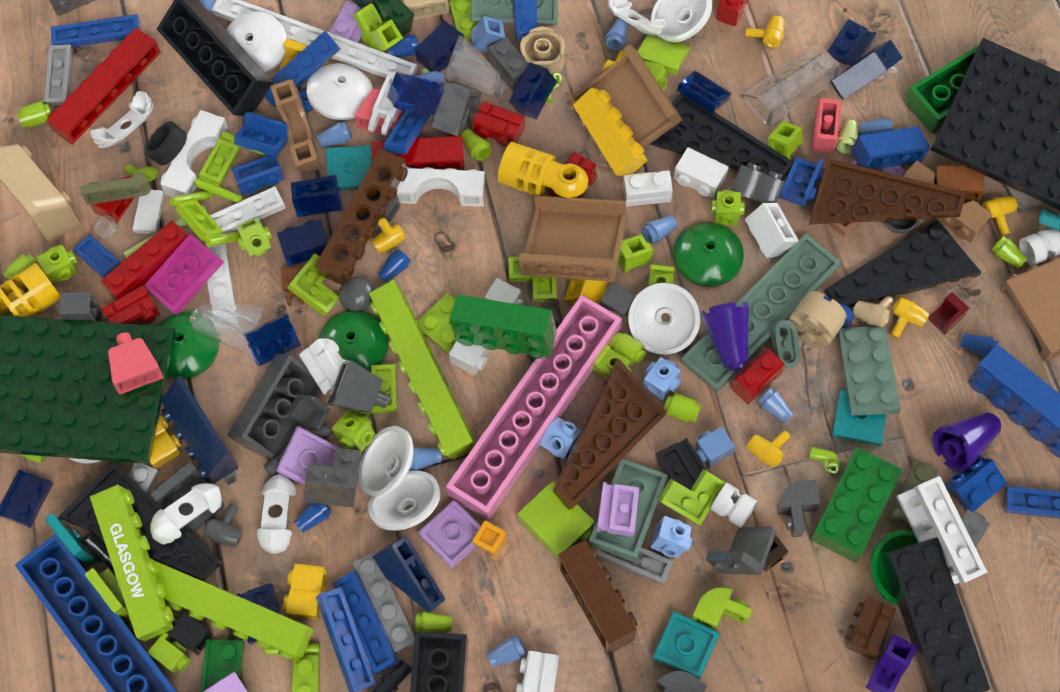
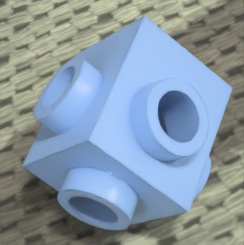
[643,357,681,400]
[540,417,581,459]
[650,516,692,558]

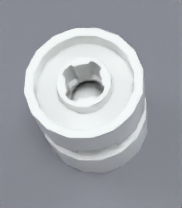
[1019,227,1060,267]
[710,483,757,528]

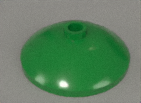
[674,222,744,287]
[318,310,389,372]
[157,312,219,379]
[870,530,918,606]

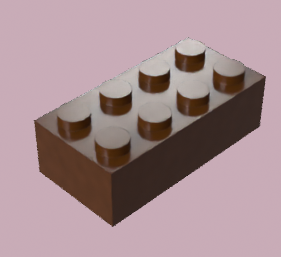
[558,540,638,655]

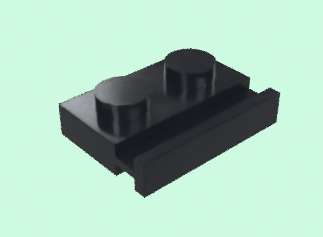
[655,438,707,490]

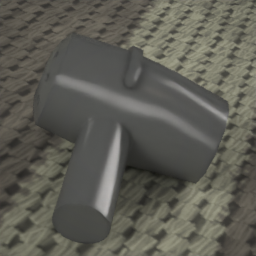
[204,504,243,548]

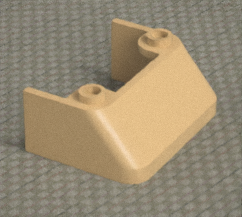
[0,144,80,244]

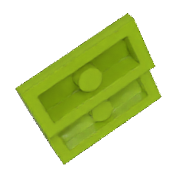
[638,35,691,75]
[85,568,129,617]

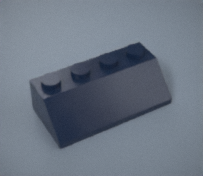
[161,376,238,484]

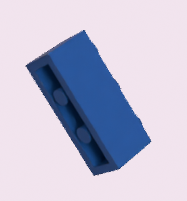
[851,126,930,170]

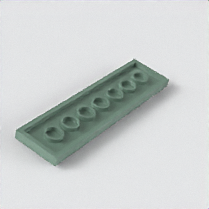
[681,234,842,393]

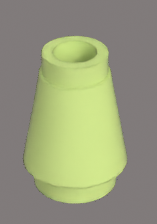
[836,120,858,154]

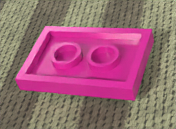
[144,233,224,315]

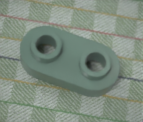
[771,320,800,368]

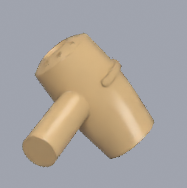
[853,296,894,328]

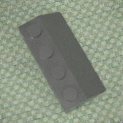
[227,354,320,460]

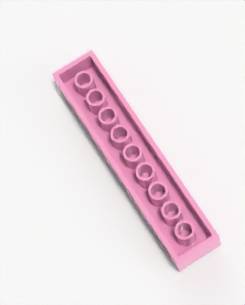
[446,295,622,521]

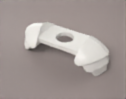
[607,0,667,36]
[90,91,154,148]
[256,474,296,554]
[150,483,222,544]

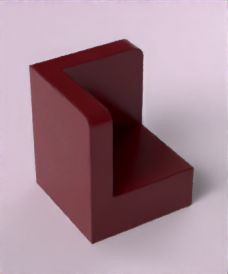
[928,292,969,335]

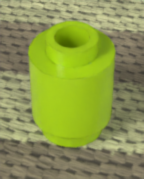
[17,101,52,129]
[3,254,39,280]
[609,332,646,365]
[664,392,702,423]

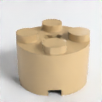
[520,27,565,79]
[788,291,847,346]

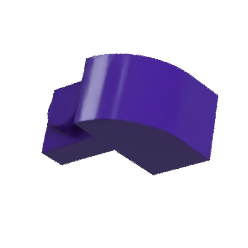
[865,634,918,692]

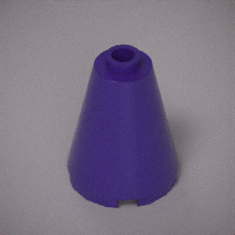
[701,302,749,371]
[932,412,1001,472]

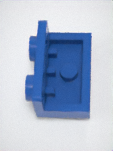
[234,112,288,157]
[232,155,285,195]
[779,156,825,207]
[945,457,1007,512]

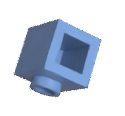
[471,15,505,53]
[695,427,735,469]

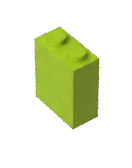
[517,481,595,561]

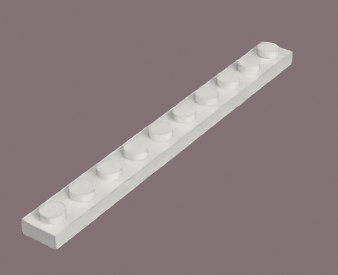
[211,0,418,83]

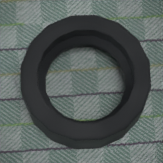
[145,121,187,166]

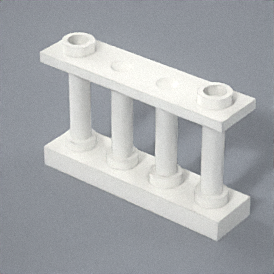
[896,476,987,584]

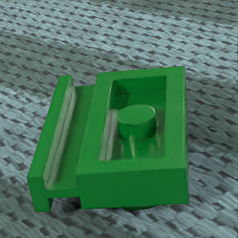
[200,639,245,692]

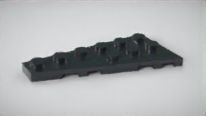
[649,92,794,179]
[824,219,981,308]
[58,463,222,581]

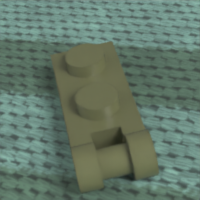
[80,173,151,205]
[889,459,938,531]

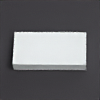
[133,190,165,234]

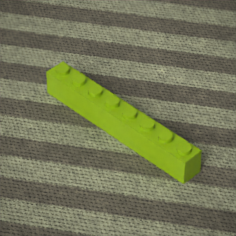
[369,280,477,460]
[154,560,315,660]

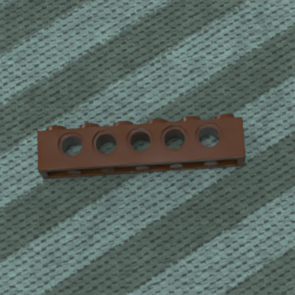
[315,149,408,286]

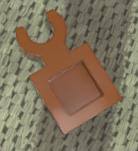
[281,265,305,306]

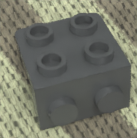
[151,462,224,534]
[705,527,776,575]

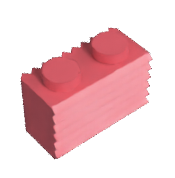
[812,98,842,153]

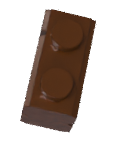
[844,597,896,660]

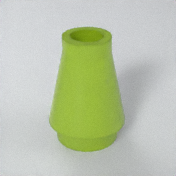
[462,129,491,161]
[991,235,1028,269]
[415,611,452,633]

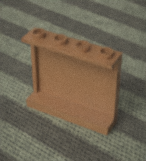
[565,44,683,165]
[518,196,628,282]
[1000,256,1060,362]

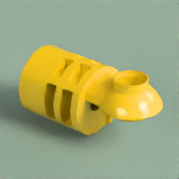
[498,142,589,198]
[0,262,61,317]

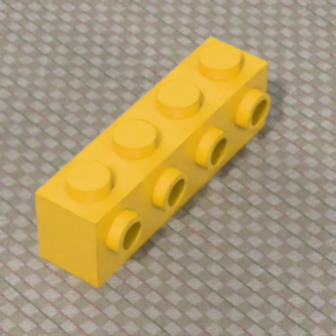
[573,87,648,177]

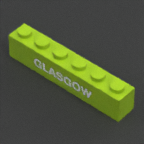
[90,485,174,641]

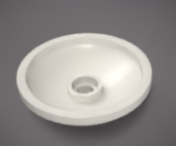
[651,0,712,42]
[226,11,287,73]
[306,63,373,120]
[628,283,700,355]
[359,426,414,498]
[368,471,440,530]

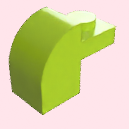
[352,3,403,51]
[692,588,753,630]

